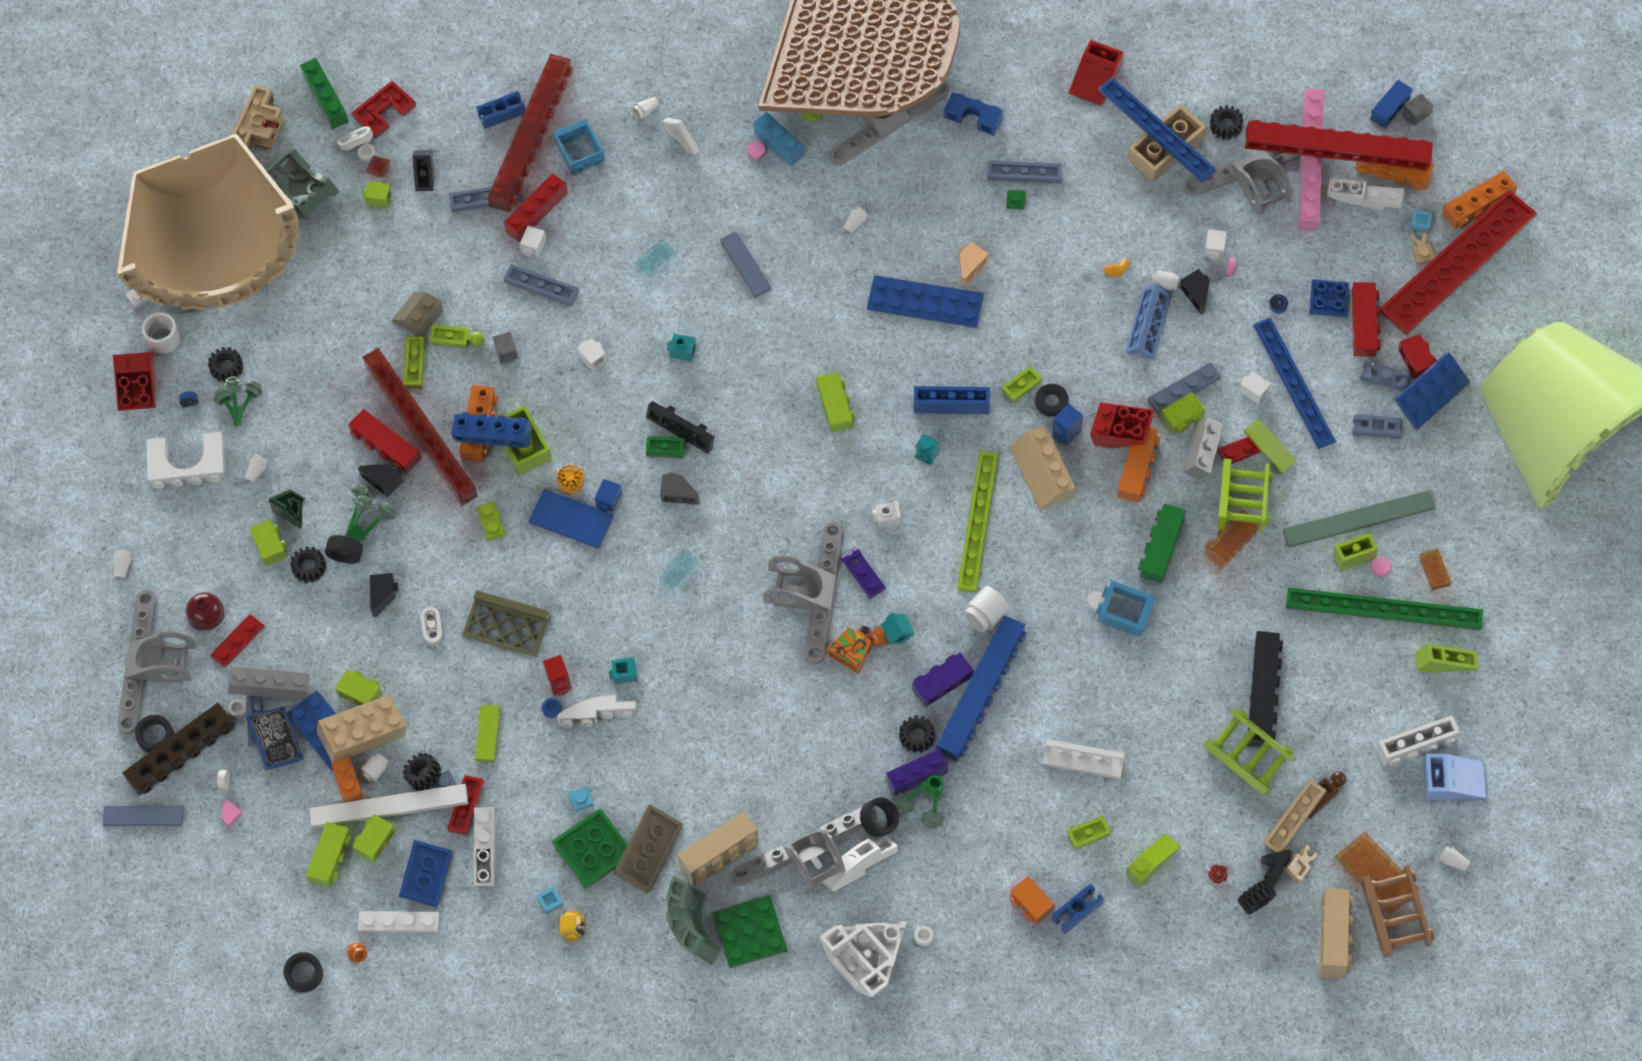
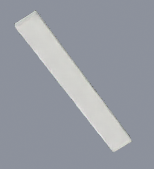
[310,784,468,828]

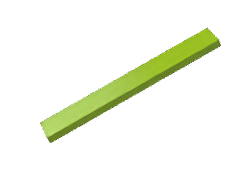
[957,451,998,593]

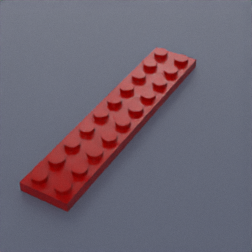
[1380,190,1537,336]

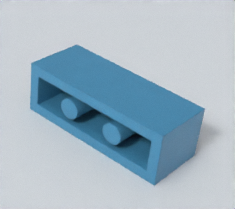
[753,112,804,166]

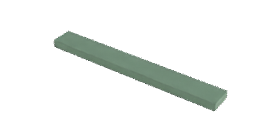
[1283,491,1436,548]

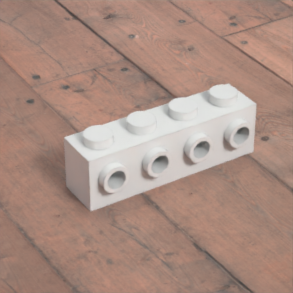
[1377,715,1460,767]

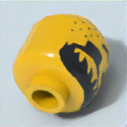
[559,911,585,942]

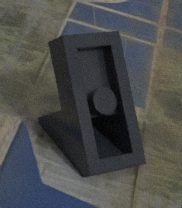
[1260,849,1292,888]

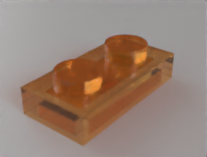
[1419,549,1451,591]

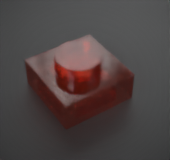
[366,155,391,178]

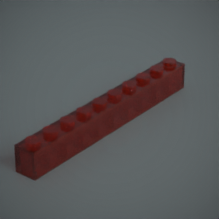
[488,53,573,213]
[362,348,478,506]

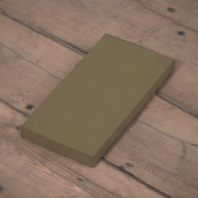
[613,804,683,893]

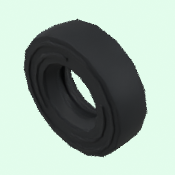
[1035,383,1069,416]

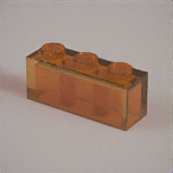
[1205,509,1260,570]

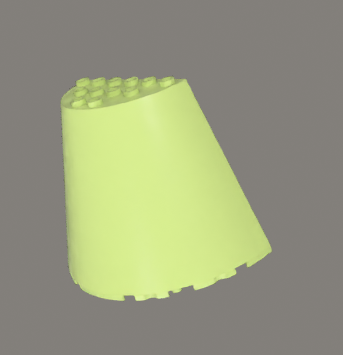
[1481,322,1642,510]

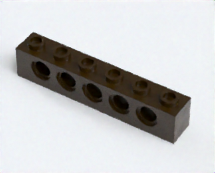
[122,702,234,796]

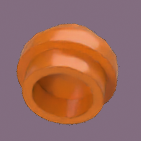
[868,626,889,646]
[347,943,367,963]

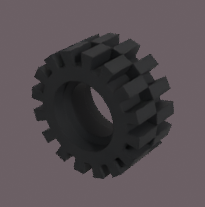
[1210,105,1244,140]
[208,347,243,383]
[290,546,326,583]
[899,715,935,753]
[403,753,442,791]
[1238,880,1277,915]

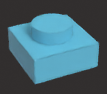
[1410,209,1433,232]
[568,786,594,813]
[536,886,564,914]

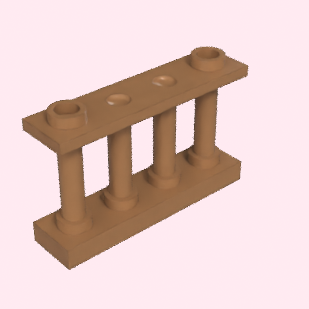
[1360,865,1434,958]

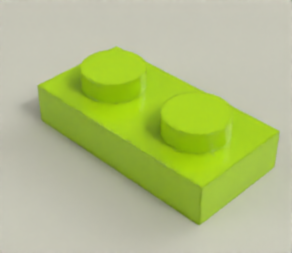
[1001,366,1042,403]
[476,501,506,541]
[1066,816,1111,850]

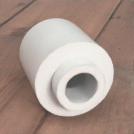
[1151,270,1179,291]
[360,753,389,782]

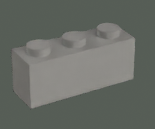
[1183,416,1223,479]

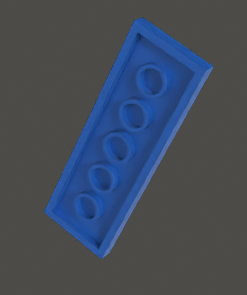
[867,275,984,328]

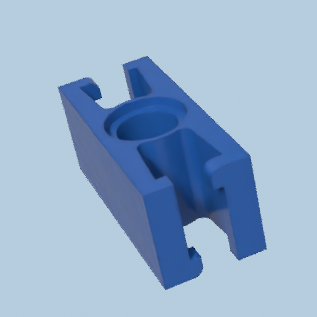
[1370,80,1413,128]
[476,91,526,129]
[1052,883,1104,934]

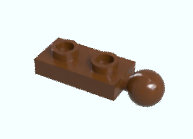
[1309,771,1347,819]

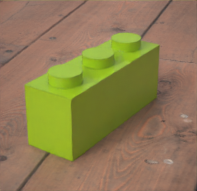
[816,372,855,433]
[306,822,353,888]

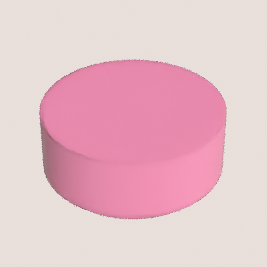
[747,141,766,160]
[1225,257,1237,276]
[1371,557,1391,577]

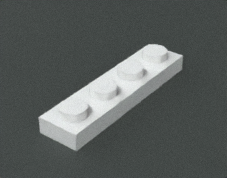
[358,911,440,933]

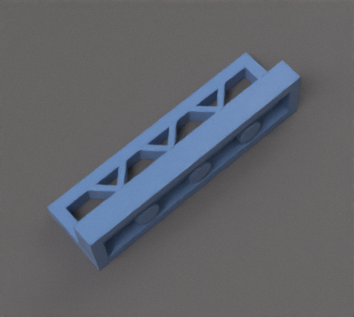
[1126,284,1171,359]

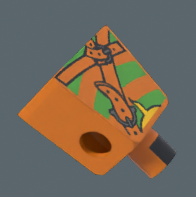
[827,625,872,674]

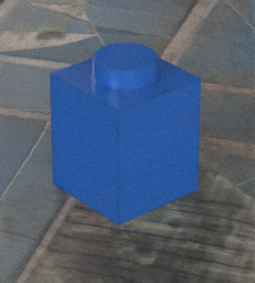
[595,479,622,511]

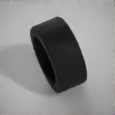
[325,535,363,564]
[135,715,174,753]
[860,797,899,837]
[283,952,323,993]

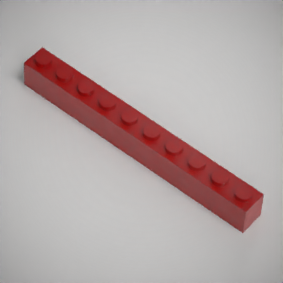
[1244,120,1433,170]

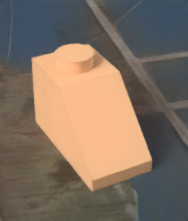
[959,242,988,287]

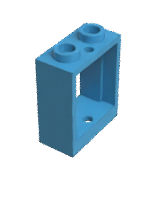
[553,118,605,174]
[1096,581,1155,637]

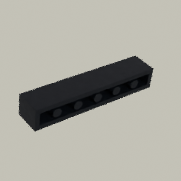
[1247,631,1283,747]

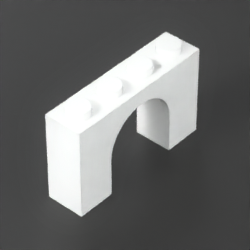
[146,431,226,489]

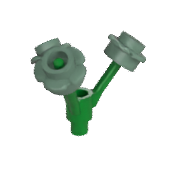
[213,377,262,426]

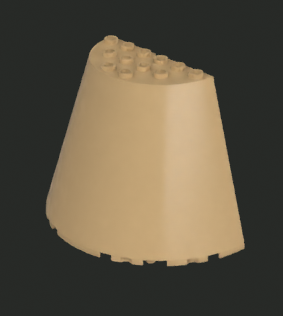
[117,134,299,311]

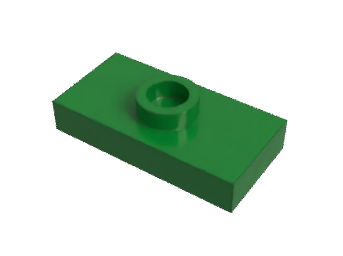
[646,436,685,458]

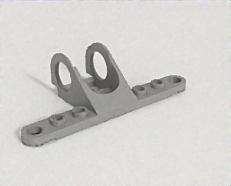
[830,82,950,165]
[1183,151,1300,215]
[763,522,842,664]
[117,590,196,734]
[732,807,877,889]

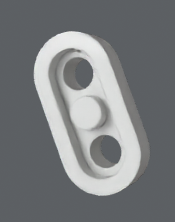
[337,126,373,151]
[420,607,443,645]

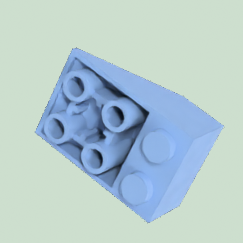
[1423,754,1486,800]

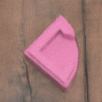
[222,800,242,827]

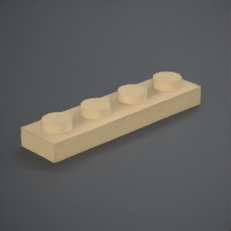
[1263,779,1327,852]

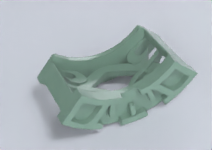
[266,148,340,220]
[666,876,721,965]

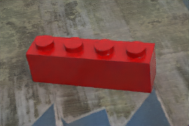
[504,173,568,242]
[1352,282,1381,357]
[348,409,421,474]

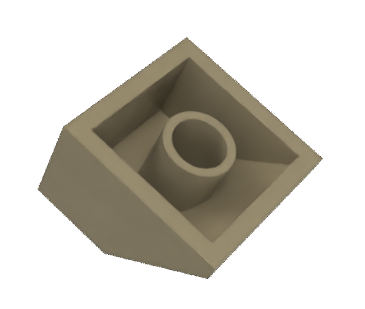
[392,292,443,336]

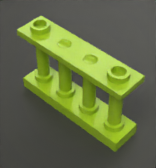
[1217,459,1273,534]
[1202,708,1296,795]

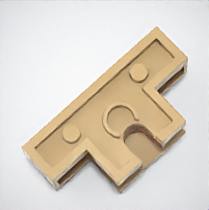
[231,85,285,151]

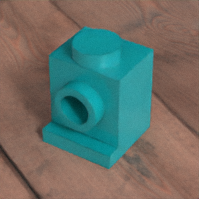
[914,434,940,466]
[608,657,638,684]

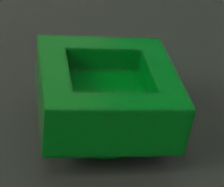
[1006,190,1026,210]

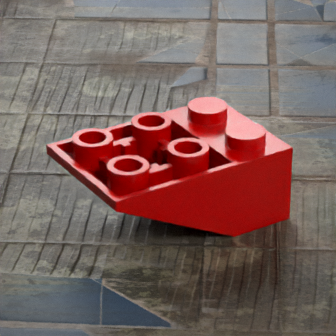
[1068,40,1124,106]
[113,352,155,411]
[1090,402,1155,449]

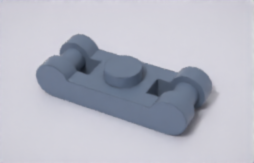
[1360,361,1412,391]
[1352,414,1403,439]

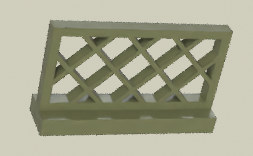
[462,590,551,657]

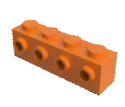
[1355,162,1434,190]
[1442,171,1517,229]
[459,385,498,462]

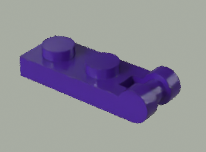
[840,547,886,599]

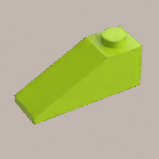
[1415,644,1479,673]
[1126,834,1181,888]

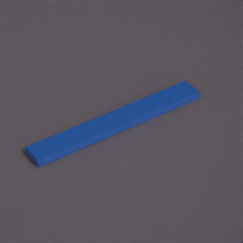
[1099,77,1216,183]
[1253,317,1336,449]

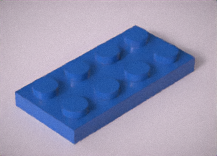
[1394,352,1470,429]
[287,691,351,771]

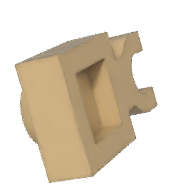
[1411,233,1435,265]
[1283,845,1317,882]

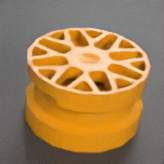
[557,465,584,494]

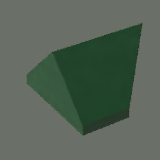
[269,489,305,529]

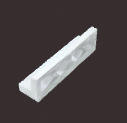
[1043,739,1125,779]

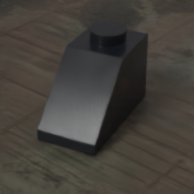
[412,150,434,191]
[1180,269,1210,315]
[358,464,403,498]
[370,573,399,617]

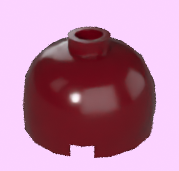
[185,592,225,631]

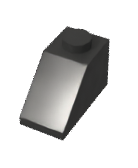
[660,473,699,504]

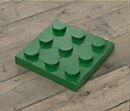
[551,808,628,889]
[713,895,788,969]

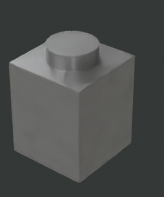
[1403,94,1433,126]
[493,332,518,363]

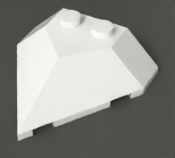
[819,921,907,998]

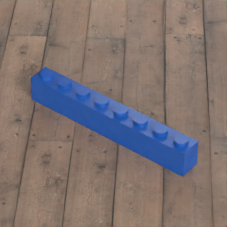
[936,615,1027,761]

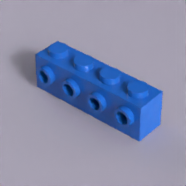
[914,386,990,414]
[451,412,532,448]

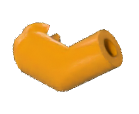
[1103,258,1131,277]

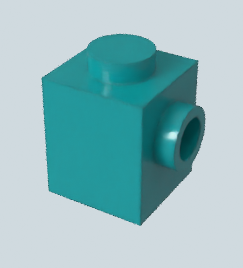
[667,334,696,362]
[880,613,915,644]

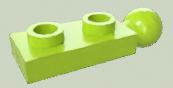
[429,324,485,348]

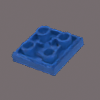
[1309,279,1349,317]

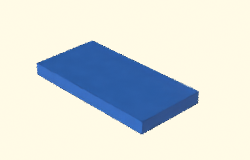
[528,489,614,549]

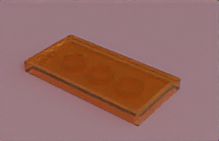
[1335,832,1420,916]

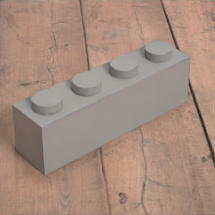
[228,666,310,700]

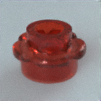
[1208,864,1228,883]

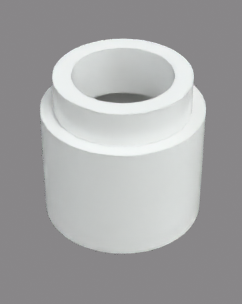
[142,312,180,354]
[964,586,1010,633]

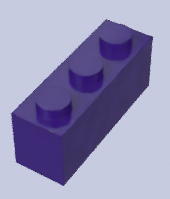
[912,653,974,708]
[886,749,948,796]

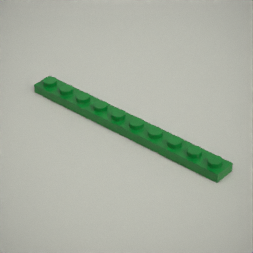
[1286,588,1483,630]

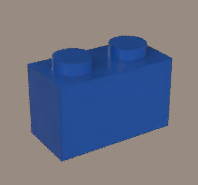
[1052,404,1083,446]

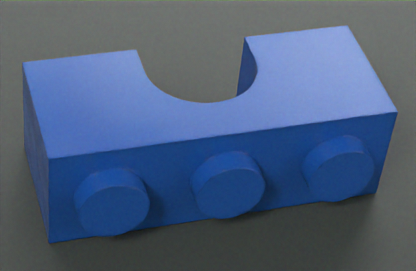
[944,92,1003,136]

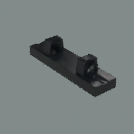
[646,401,715,454]

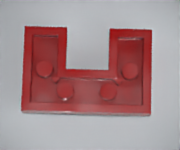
[351,80,417,138]

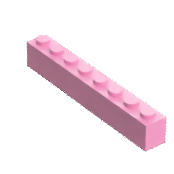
[1298,88,1324,231]

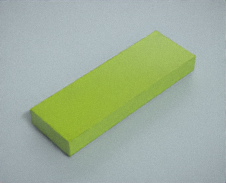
[403,336,426,388]
[1243,418,1296,474]
[475,705,501,762]

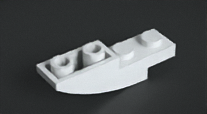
[1327,179,1405,210]
[557,695,637,728]
[473,807,496,886]
[822,835,898,892]

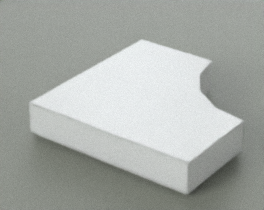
[663,117,700,154]

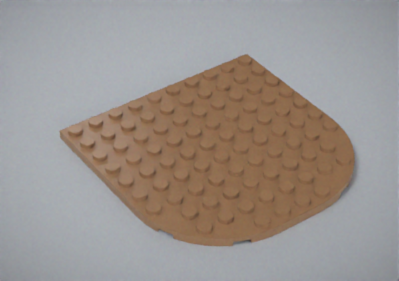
[758,0,960,117]

